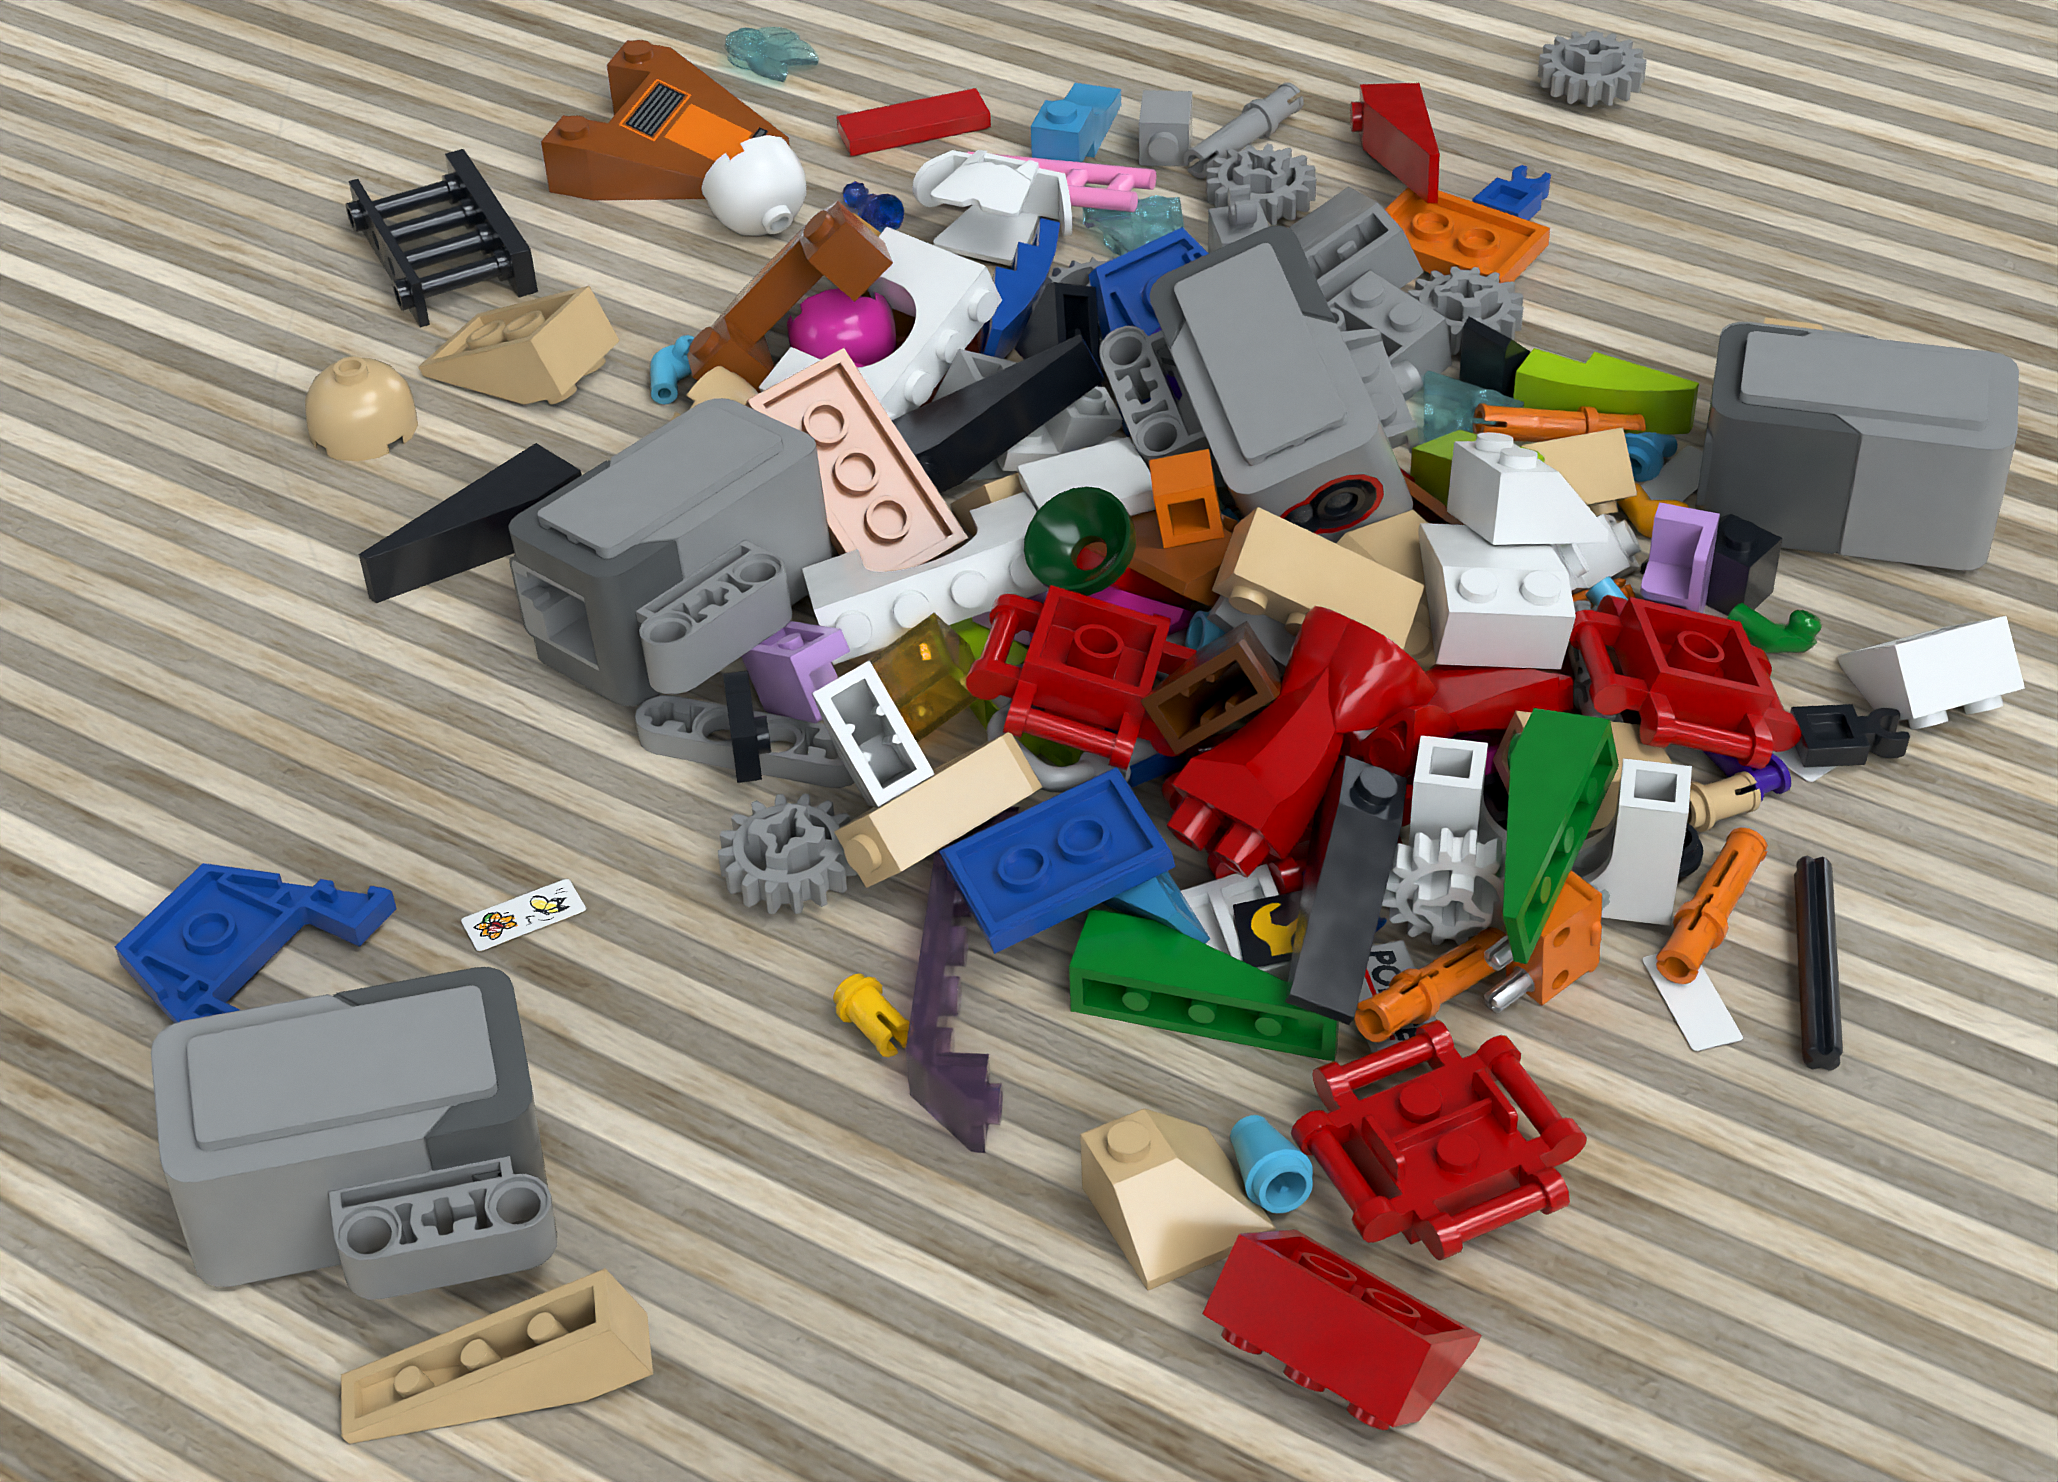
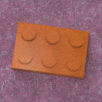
[1385,187,1550,284]

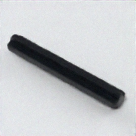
[1794,855,1843,1071]

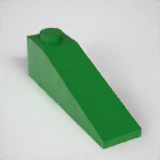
[1503,708,1619,964]
[1069,909,1339,1062]

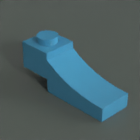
[1031,83,1121,162]

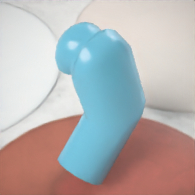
[650,335,695,405]

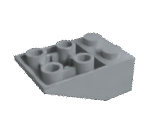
[1289,187,1424,302]
[1327,270,1452,395]

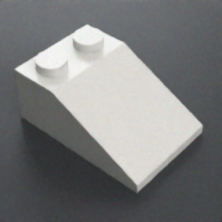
[1418,523,1576,669]

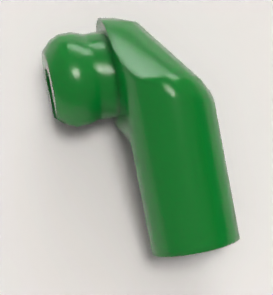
[1727,603,1822,653]

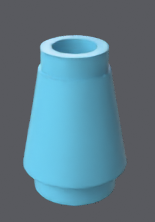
[1230,1115,1313,1213]

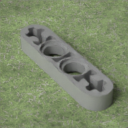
[635,695,855,788]

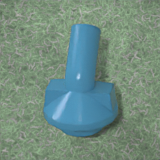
[1625,432,1678,482]

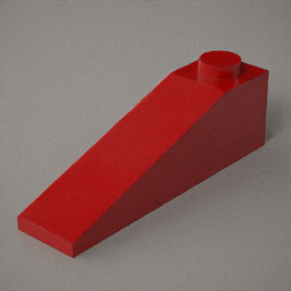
[1350,83,1440,204]

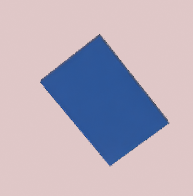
[939,767,1176,954]

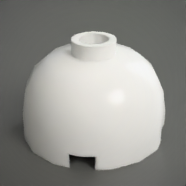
[701,135,806,236]

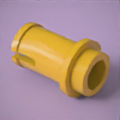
[833,973,915,1057]

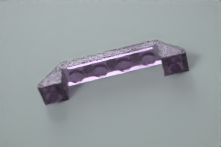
[906,807,1019,1153]

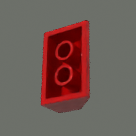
[1202,1229,1482,1430]

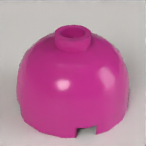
[787,288,896,368]

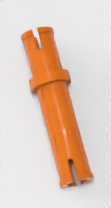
[1473,403,1646,442]
[1656,827,1768,984]
[1354,927,1506,1043]

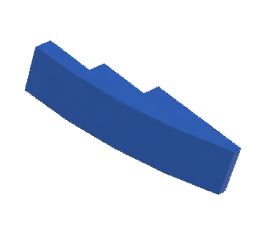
[979,218,1060,359]

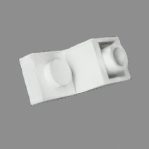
[996,386,1123,471]
[1551,514,1641,594]

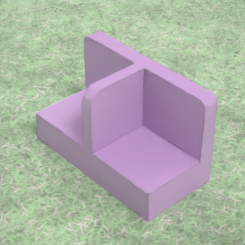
[1640,502,1720,613]
[741,621,850,723]

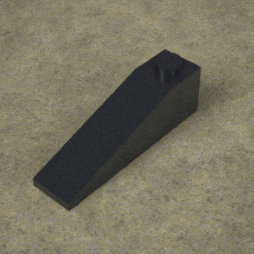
[892,334,1104,494]
[359,443,582,603]
[1285,756,1407,1025]

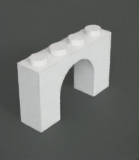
[758,227,1002,420]
[802,492,1049,665]
[1409,736,1692,926]

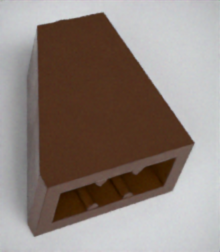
[1140,621,1281,755]

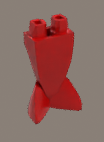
[1166,606,1437,878]
[1334,665,1574,778]

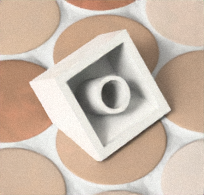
[1447,433,1609,545]
[1837,616,2025,730]

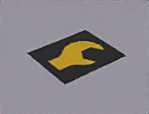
[1233,890,1302,968]

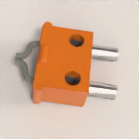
[1484,870,1610,1013]

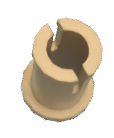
[1687,771,1761,832]

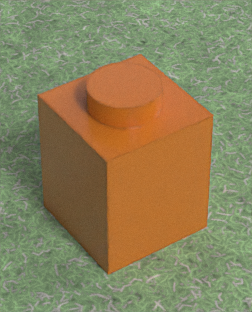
[1149,449,1224,549]

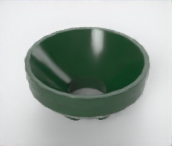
[1024,486,1136,596]

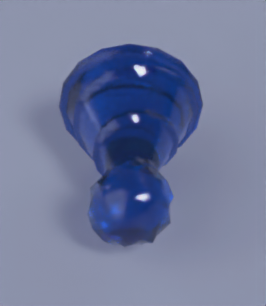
[842,181,904,233]

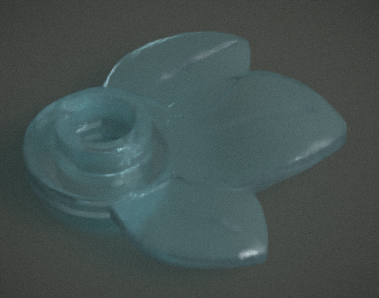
[725,27,819,82]

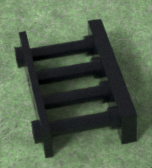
[346,148,538,328]

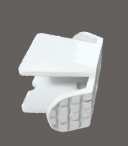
[912,150,1072,266]

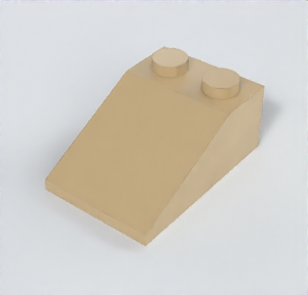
[418,286,620,405]

